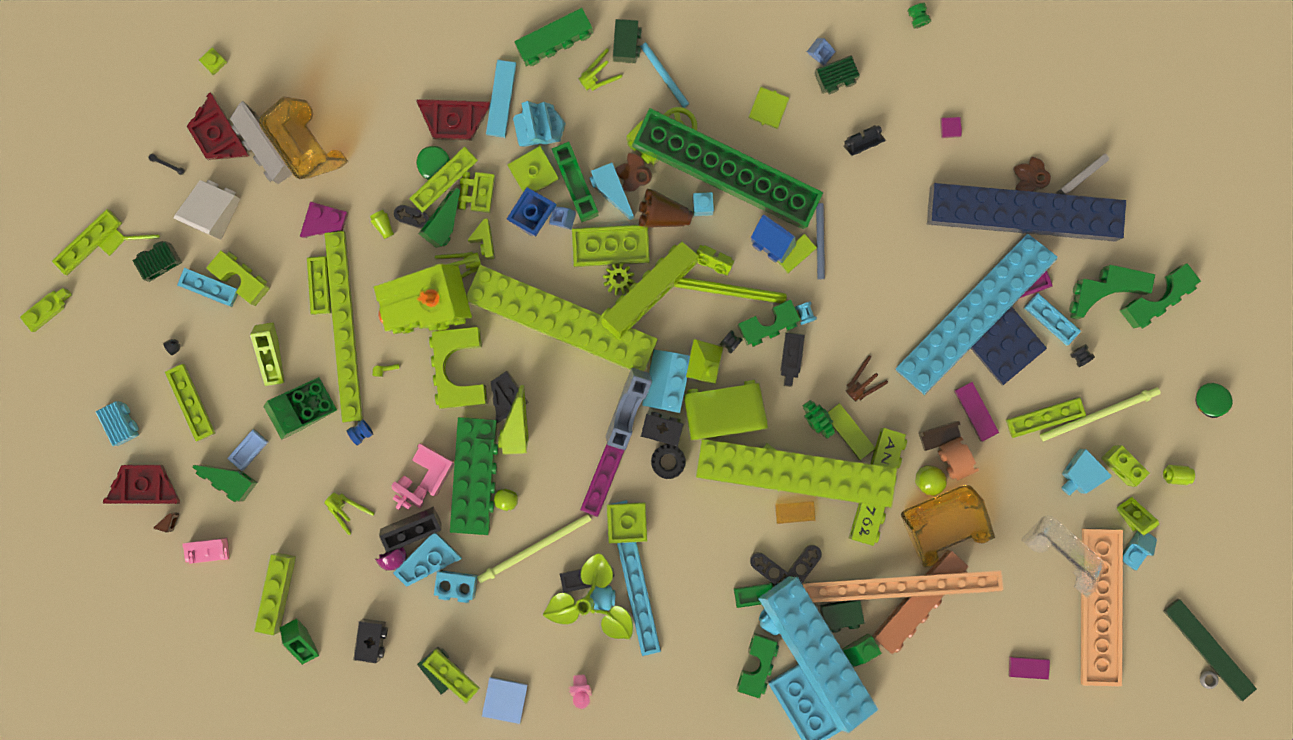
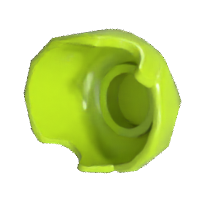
[915,465,947,496]

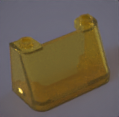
[259,96,349,180]
[901,485,995,568]

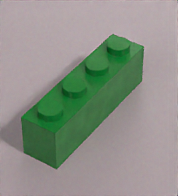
[514,8,593,67]

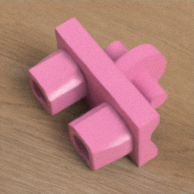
[391,476,427,510]
[570,675,592,709]

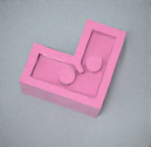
[412,443,455,496]

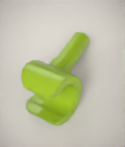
[372,364,399,377]

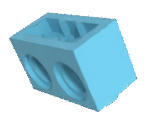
[434,570,478,603]

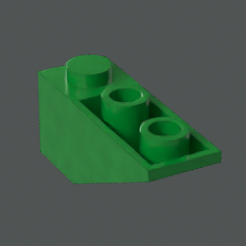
[192,465,258,502]

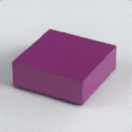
[940,117,962,138]

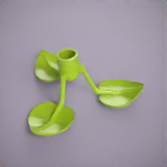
[543,553,633,639]

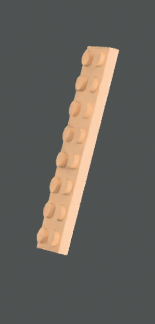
[1081,529,1123,686]

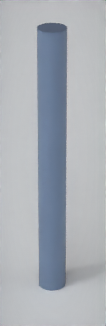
[816,203,825,280]

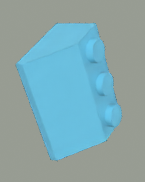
[642,350,690,413]

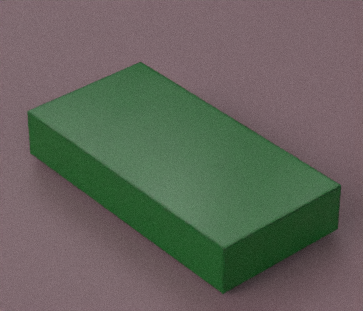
[733,583,773,608]

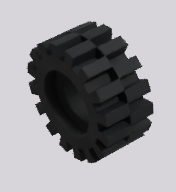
[651,444,686,479]

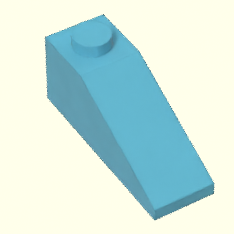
[589,163,634,220]

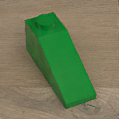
[418,188,460,248]

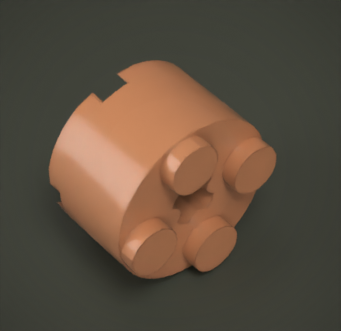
[937,436,979,481]

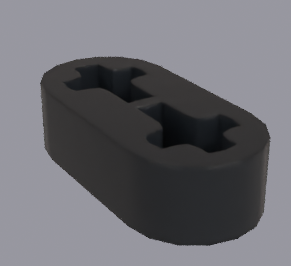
[394,205,430,229]

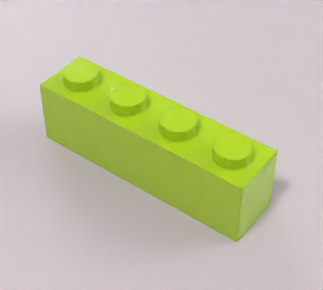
[254,553,296,636]

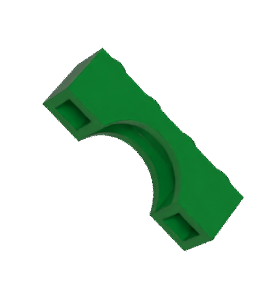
[551,142,599,223]
[1120,263,1201,329]

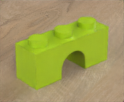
[206,250,270,306]

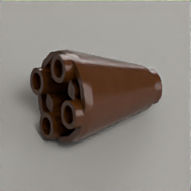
[638,188,693,228]

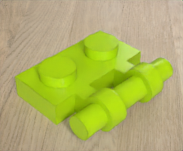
[458,172,495,213]

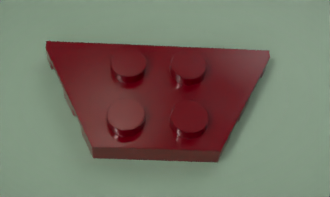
[187,92,250,160]
[416,99,490,140]
[103,465,180,504]

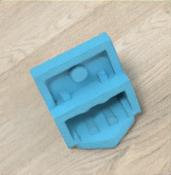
[513,101,565,147]

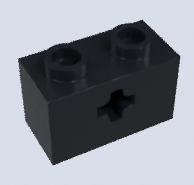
[641,412,684,446]
[353,619,388,663]

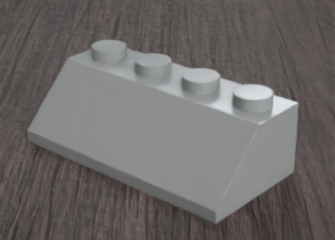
[230,101,297,184]

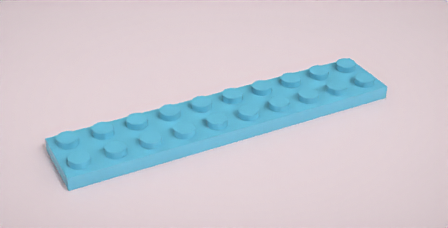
[896,234,1058,395]

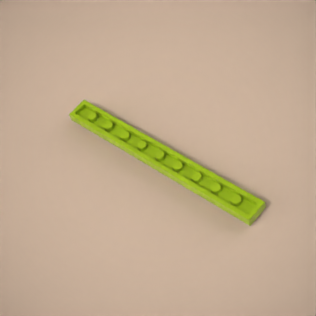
[325,231,363,423]

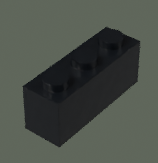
[379,506,442,553]

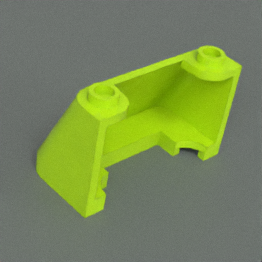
[684,380,768,440]

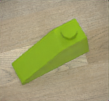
[250,322,284,386]

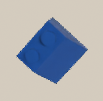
[751,214,796,263]

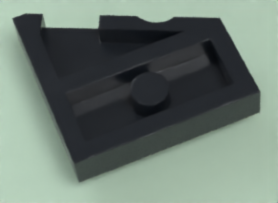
[491,371,529,423]

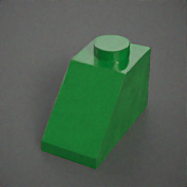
[280,618,319,665]
[842,633,882,667]

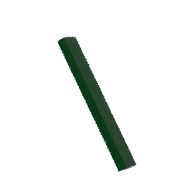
[1163,598,1257,702]

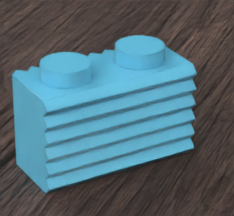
[96,401,139,446]

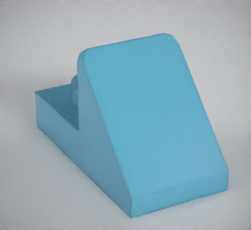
[1123,531,1157,571]

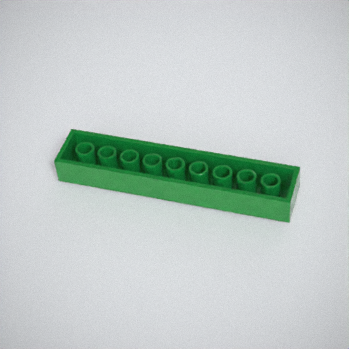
[631,108,823,229]

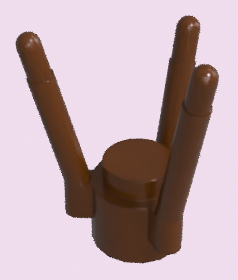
[846,355,888,402]

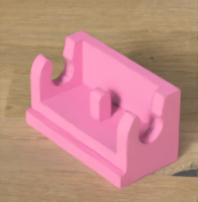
[183,538,229,564]

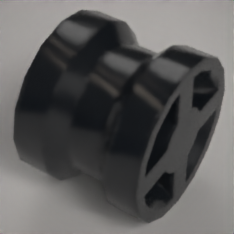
[719,330,743,354]
[1070,344,1095,367]

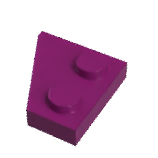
[300,202,348,238]

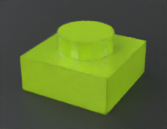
[199,47,227,75]

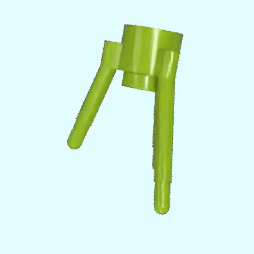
[578,48,622,91]
[434,251,481,279]
[324,492,375,535]

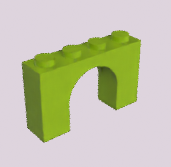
[429,327,488,409]

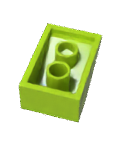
[498,385,529,454]

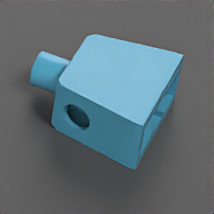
[1061,449,1112,496]

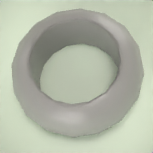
[1200,671,1218,689]

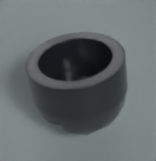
[163,339,181,356]

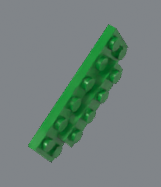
[450,417,499,535]

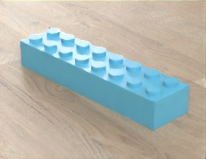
[758,577,879,733]

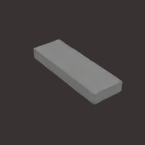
[1055,153,1110,195]

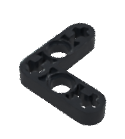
[750,545,822,585]

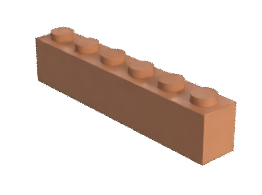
[872,550,969,654]

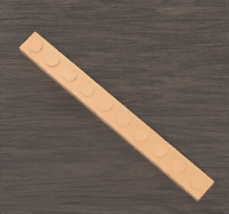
[803,571,1003,603]

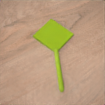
[99,229,160,256]

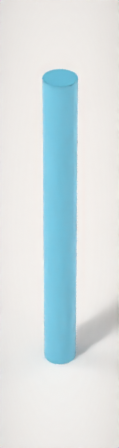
[640,43,689,108]

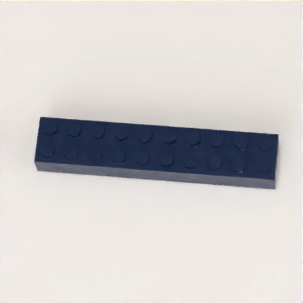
[927,183,1126,242]

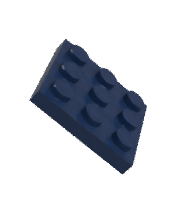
[970,306,1047,385]

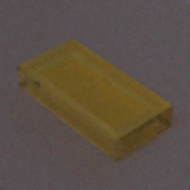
[775,501,816,524]

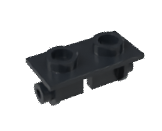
[844,125,886,156]

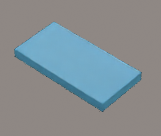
[768,664,841,740]

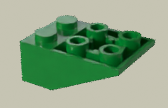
[263,377,337,440]

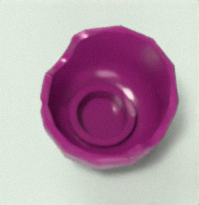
[375,547,406,571]

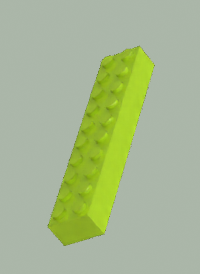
[467,265,658,372]
[696,439,897,508]

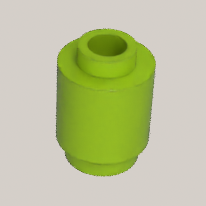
[1163,465,1195,485]

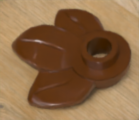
[615,153,652,192]
[1014,157,1051,192]

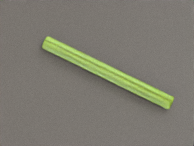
[674,278,787,304]

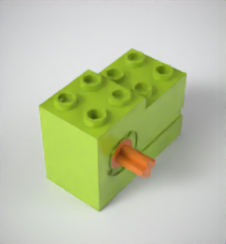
[374,264,472,334]

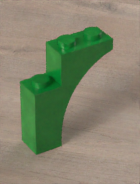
[1069,265,1155,319]

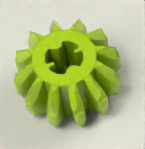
[603,263,635,296]

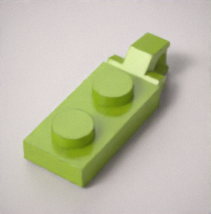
[20,288,72,332]

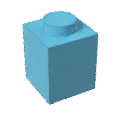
[693,192,714,216]

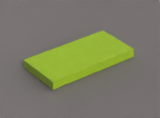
[572,225,650,267]

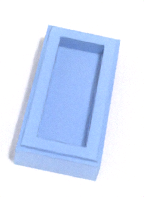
[227,429,268,471]

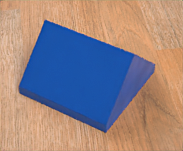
[506,188,557,237]

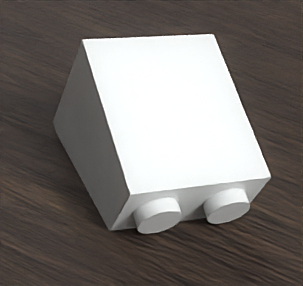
[174,180,240,240]

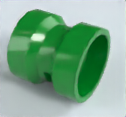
[907,3,931,29]

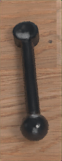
[148,154,185,175]

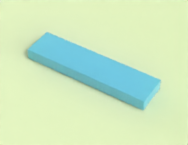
[486,60,517,138]

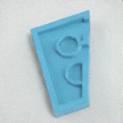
[393,533,462,587]

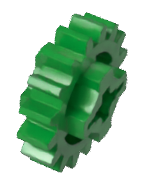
[802,400,835,439]

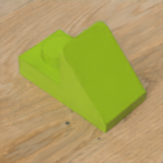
[468,218,495,260]
[1117,497,1159,536]

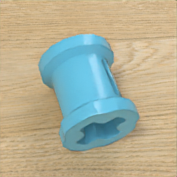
[795,301,817,325]

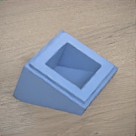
[807,38,836,66]
[549,206,576,230]

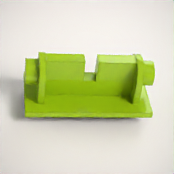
[696,244,734,276]

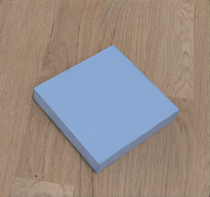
[482,677,528,724]

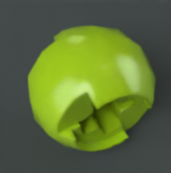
[494,488,518,511]

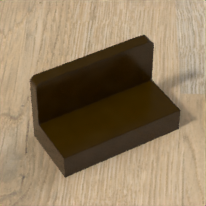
[918,421,961,451]

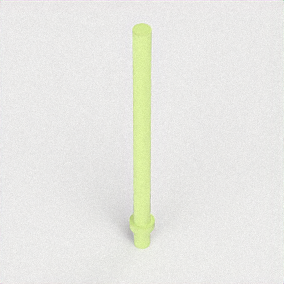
[1040,387,1161,441]
[477,514,592,583]

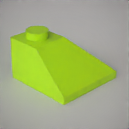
[686,339,724,384]

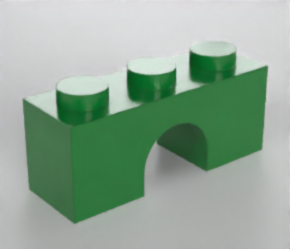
[737,300,800,347]
[736,633,779,699]

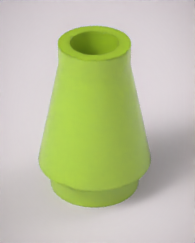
[370,210,394,239]

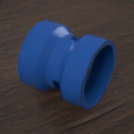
[346,419,374,446]

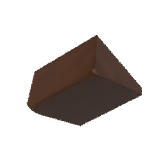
[153,512,179,533]

